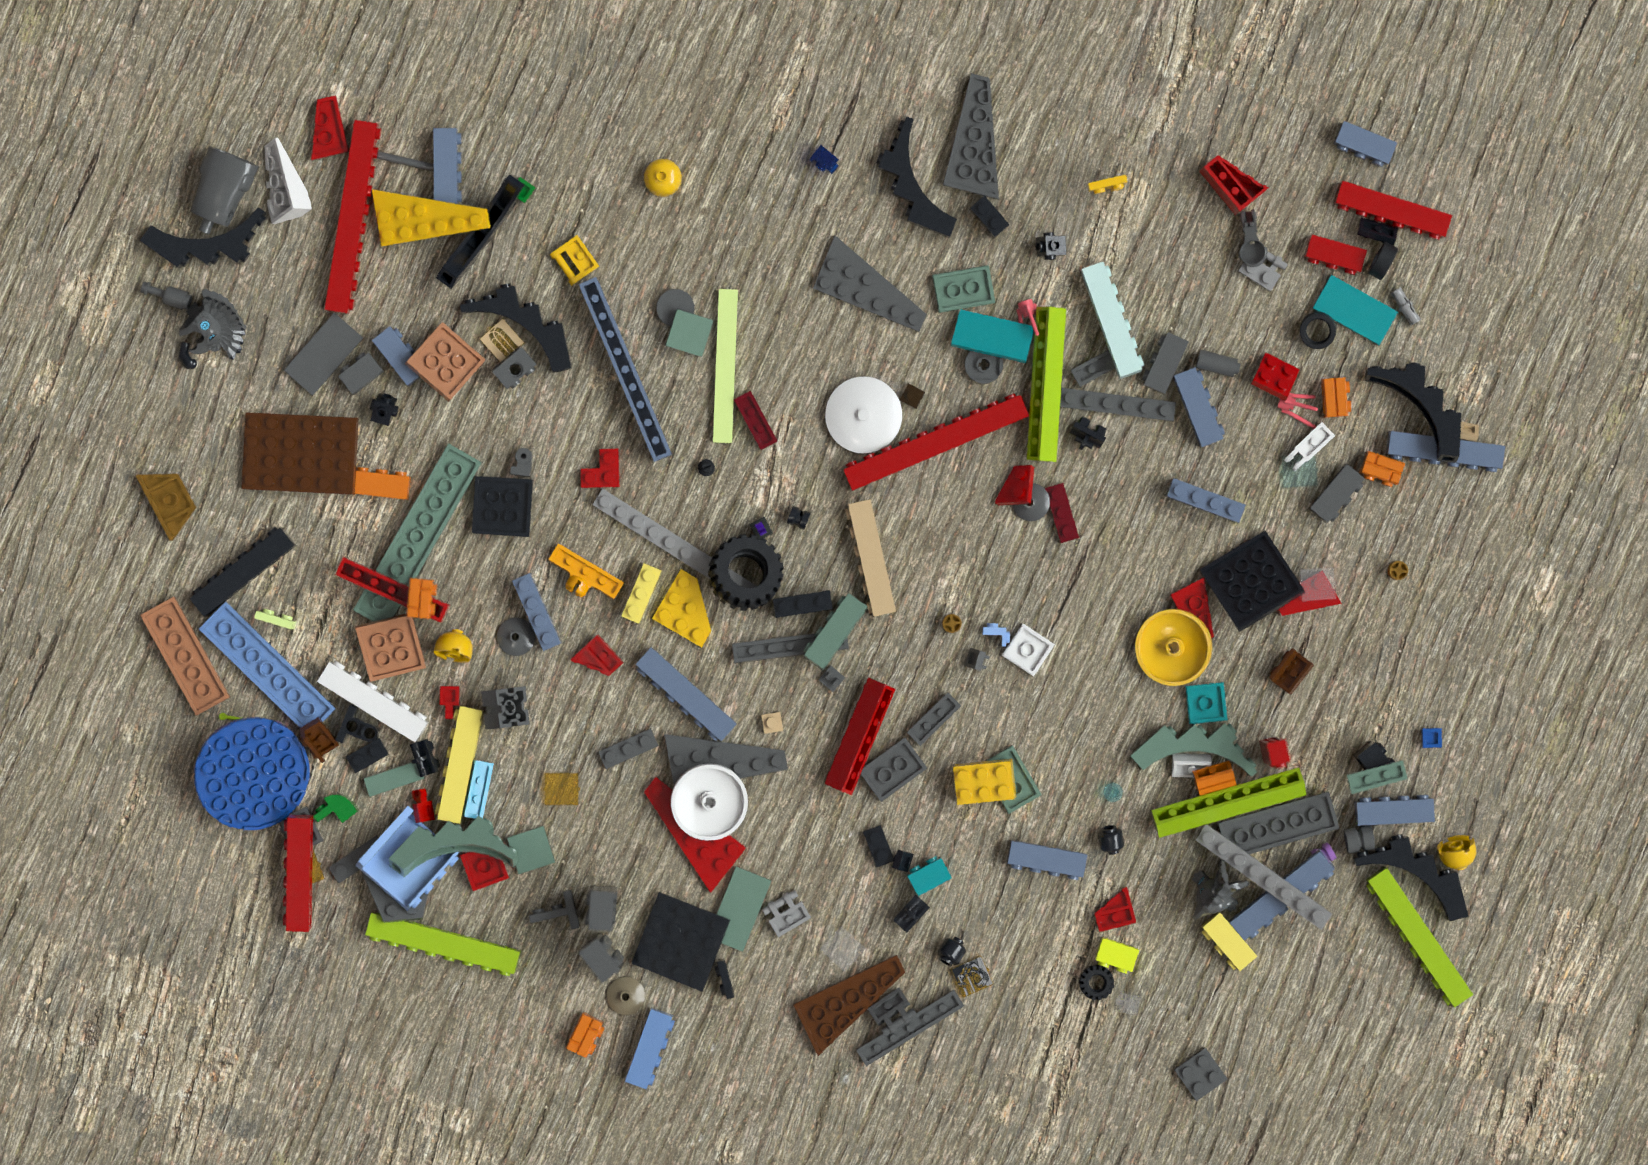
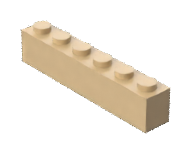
[845,499,896,617]

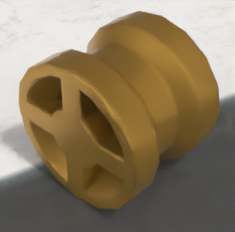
[1387,561,1408,580]
[942,614,962,633]

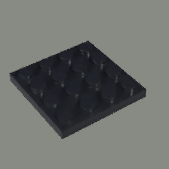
[1200,530,1305,632]
[631,892,731,992]

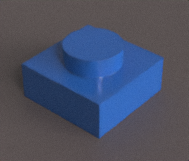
[1421,728,1442,748]

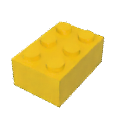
[953,759,1016,805]

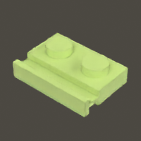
[254,608,296,629]

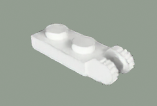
[1284,422,1335,471]

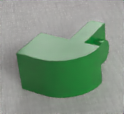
[313,794,360,823]

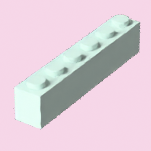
[1081,262,1144,379]

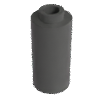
[1196,349,1241,377]

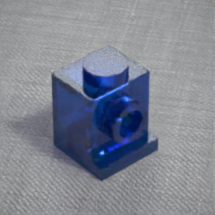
[809,145,839,174]

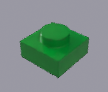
[517,177,536,203]

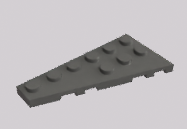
[943,73,999,200]
[813,236,927,332]
[664,734,788,785]

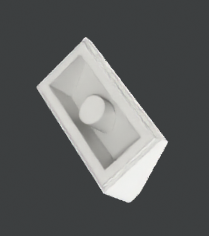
[1172,753,1212,778]

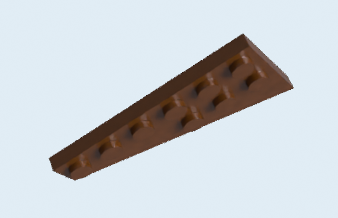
[793,955,905,1056]

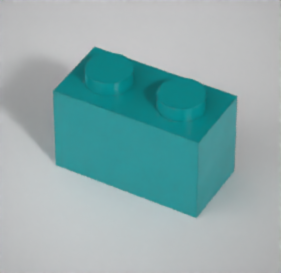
[907,856,952,896]

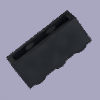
[773,590,833,618]

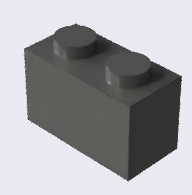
[338,352,384,395]

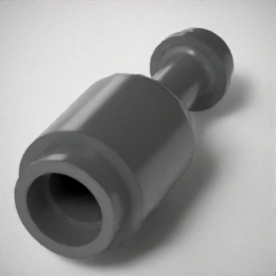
[141,282,192,310]

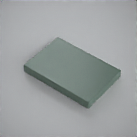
[932,265,995,313]
[986,745,1042,814]

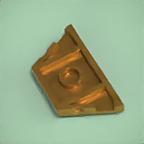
[136,474,197,541]

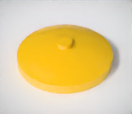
[1135,609,1212,686]

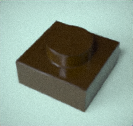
[900,383,925,409]

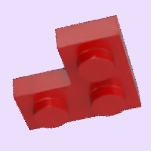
[581,449,620,488]

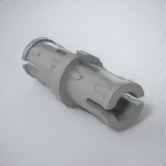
[1390,287,1421,326]

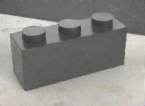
[1141,332,1189,395]
[1308,464,1365,523]

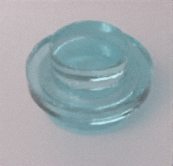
[1104,783,1123,802]

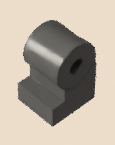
[510,448,533,477]

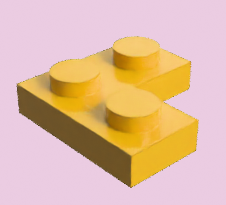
[1087,174,1128,194]

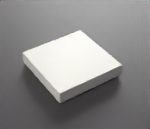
[1002,624,1055,676]

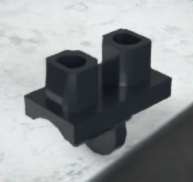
[1069,416,1106,450]
[410,739,440,777]
[893,894,930,933]

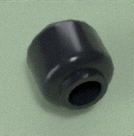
[1098,825,1125,855]
[938,937,966,967]

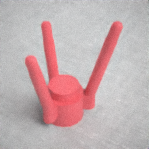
[1016,299,1039,336]
[1277,393,1318,429]

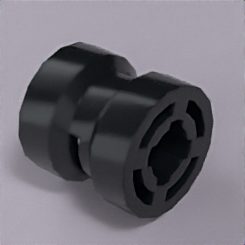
[787,506,811,530]

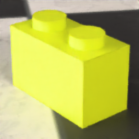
[1095,937,1139,974]

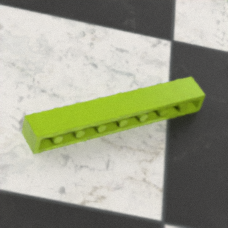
[1027,307,1066,462]
[1151,767,1306,838]
[1366,867,1473,1008]
[365,911,521,976]

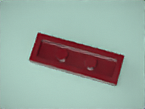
[734,391,778,450]
[1045,483,1079,543]

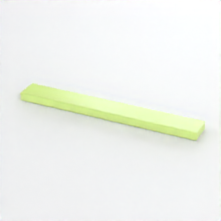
[713,289,738,443]

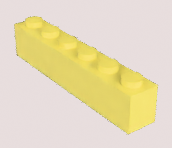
[435,706,484,824]

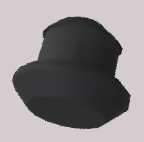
[698,459,715,476]

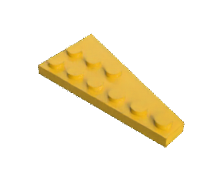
[372,189,490,246]

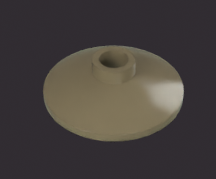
[607,977,645,1015]

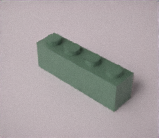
[803,593,868,671]

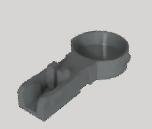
[1238,209,1268,267]

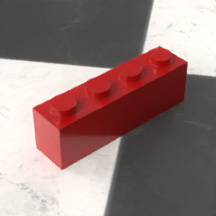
[1259,736,1291,769]

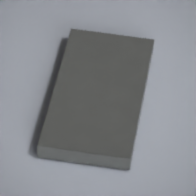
[284,313,364,396]

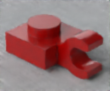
[440,686,460,719]
[411,788,435,823]

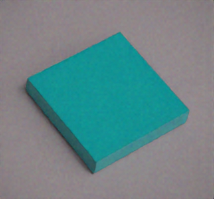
[1185,682,1228,724]

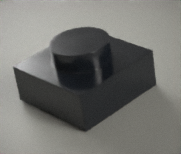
[892,850,914,872]

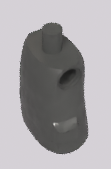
[191,146,259,234]

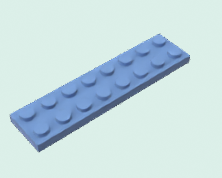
[199,601,336,728]

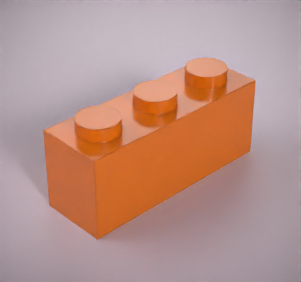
[355,467,411,500]

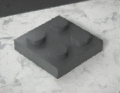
[1174,1047,1227,1101]

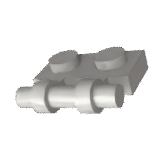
[1238,249,1288,292]
[762,890,811,937]

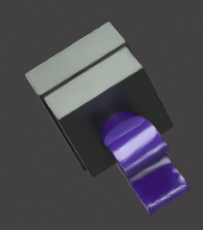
[749,517,773,540]

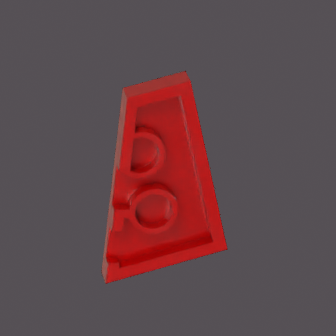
[311,95,349,161]
[1170,577,1214,638]

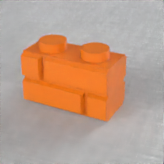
[1321,377,1351,418]
[1360,451,1405,488]
[406,578,437,619]
[1192,761,1237,796]
[566,1012,605,1058]

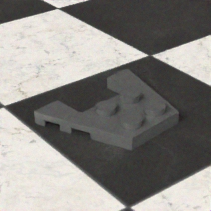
[361,871,428,923]

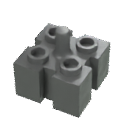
[481,686,530,730]

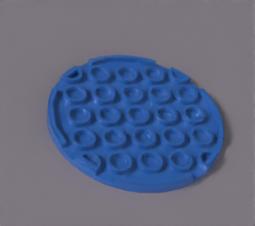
[194,717,310,830]

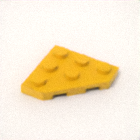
[652,569,711,648]

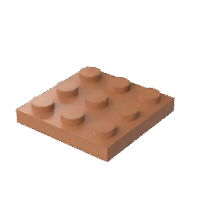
[405,322,486,402]
[355,614,426,682]

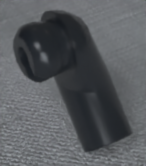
[178,342,197,369]

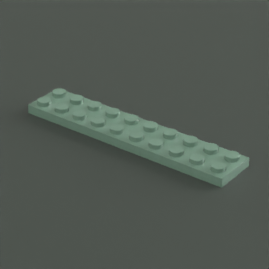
[353,443,482,622]

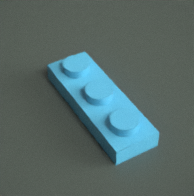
[462,760,494,819]

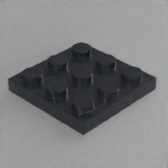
[472,476,533,537]

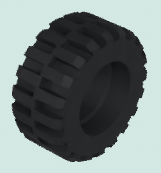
[708,534,784,611]

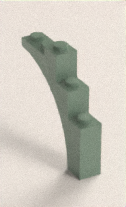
[1129,723,1257,777]
[389,816,518,877]

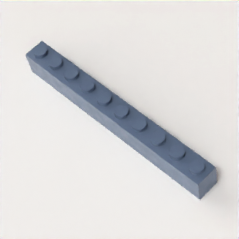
[579,277,672,462]

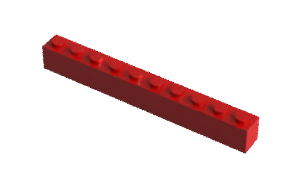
[324,120,382,314]
[843,393,1029,491]

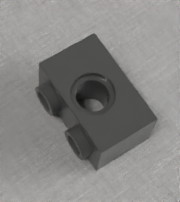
[491,345,536,389]

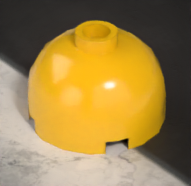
[644,159,682,197]
[434,629,473,663]
[1437,835,1476,870]

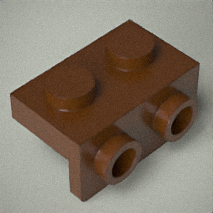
[1269,648,1314,695]
[299,717,339,763]

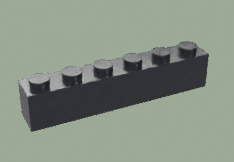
[190,527,297,617]

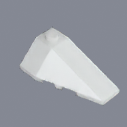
[265,138,312,224]

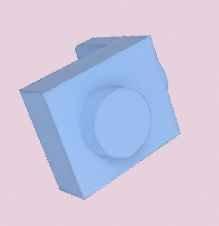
[982,623,1010,647]

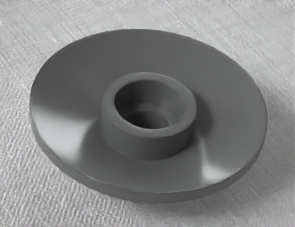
[1012,483,1050,521]
[497,618,535,656]

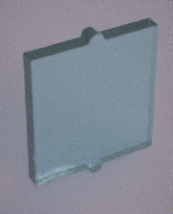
[1281,455,1318,488]

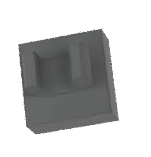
[965,648,990,671]
[818,666,845,692]

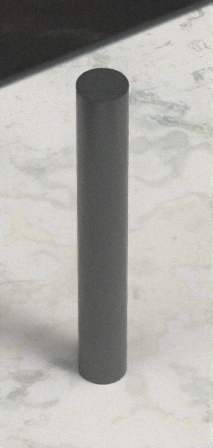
[377,151,434,172]

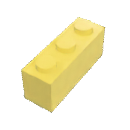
[622,563,662,624]
[1201,912,1258,971]

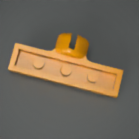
[548,543,624,600]

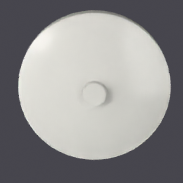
[825,377,902,453]
[671,763,748,840]

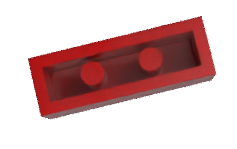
[1304,234,1367,276]

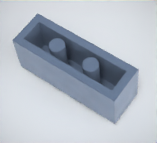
[1333,121,1397,167]
[372,326,421,386]

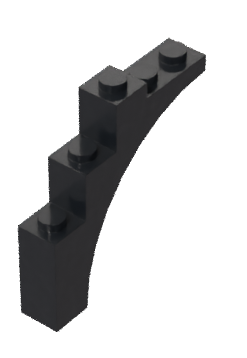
[876,117,957,238]
[436,174,525,289]
[140,207,267,269]
[460,283,572,373]
[1365,362,1462,463]
[1352,834,1469,921]

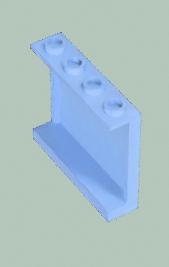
[355,806,459,911]

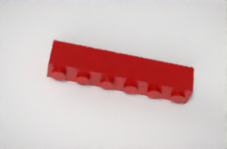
[1334,181,1452,240]
[335,557,451,623]
[824,677,896,795]
[283,814,313,932]

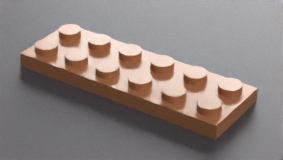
[140,596,230,716]

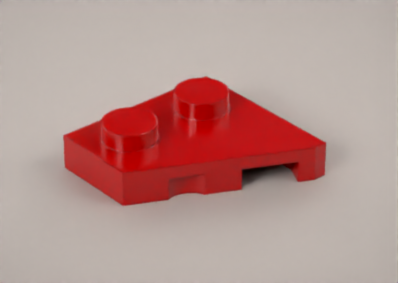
[995,465,1035,506]
[570,635,624,676]
[1094,887,1137,933]

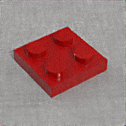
[1251,352,1300,401]
[460,852,509,891]

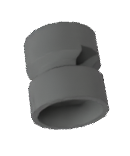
[1344,825,1375,854]

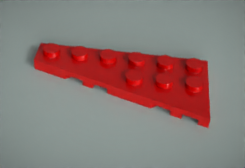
[644,777,746,893]

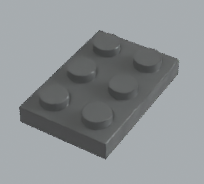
[861,737,927,802]

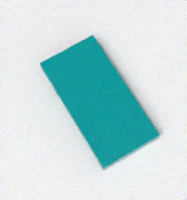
[1312,275,1398,346]
[951,309,1034,363]

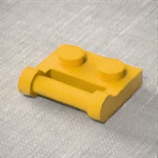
[550,235,600,286]

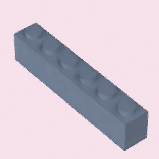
[1386,431,1505,472]
[636,647,737,741]
[1230,849,1335,941]

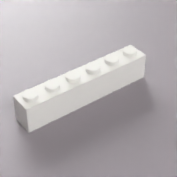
[317,661,429,742]

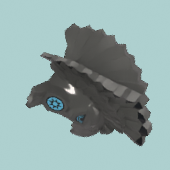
[179,289,246,360]
[1192,859,1249,920]

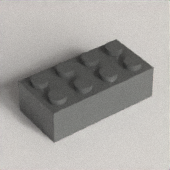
[585,885,618,931]
[579,933,624,984]

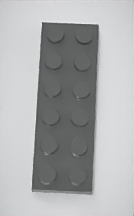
[1218,791,1340,854]

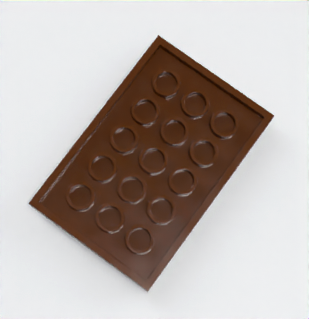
[241,412,359,495]

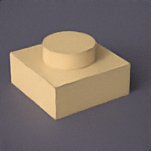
[1460,421,1479,442]
[761,712,783,734]

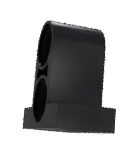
[335,704,380,743]

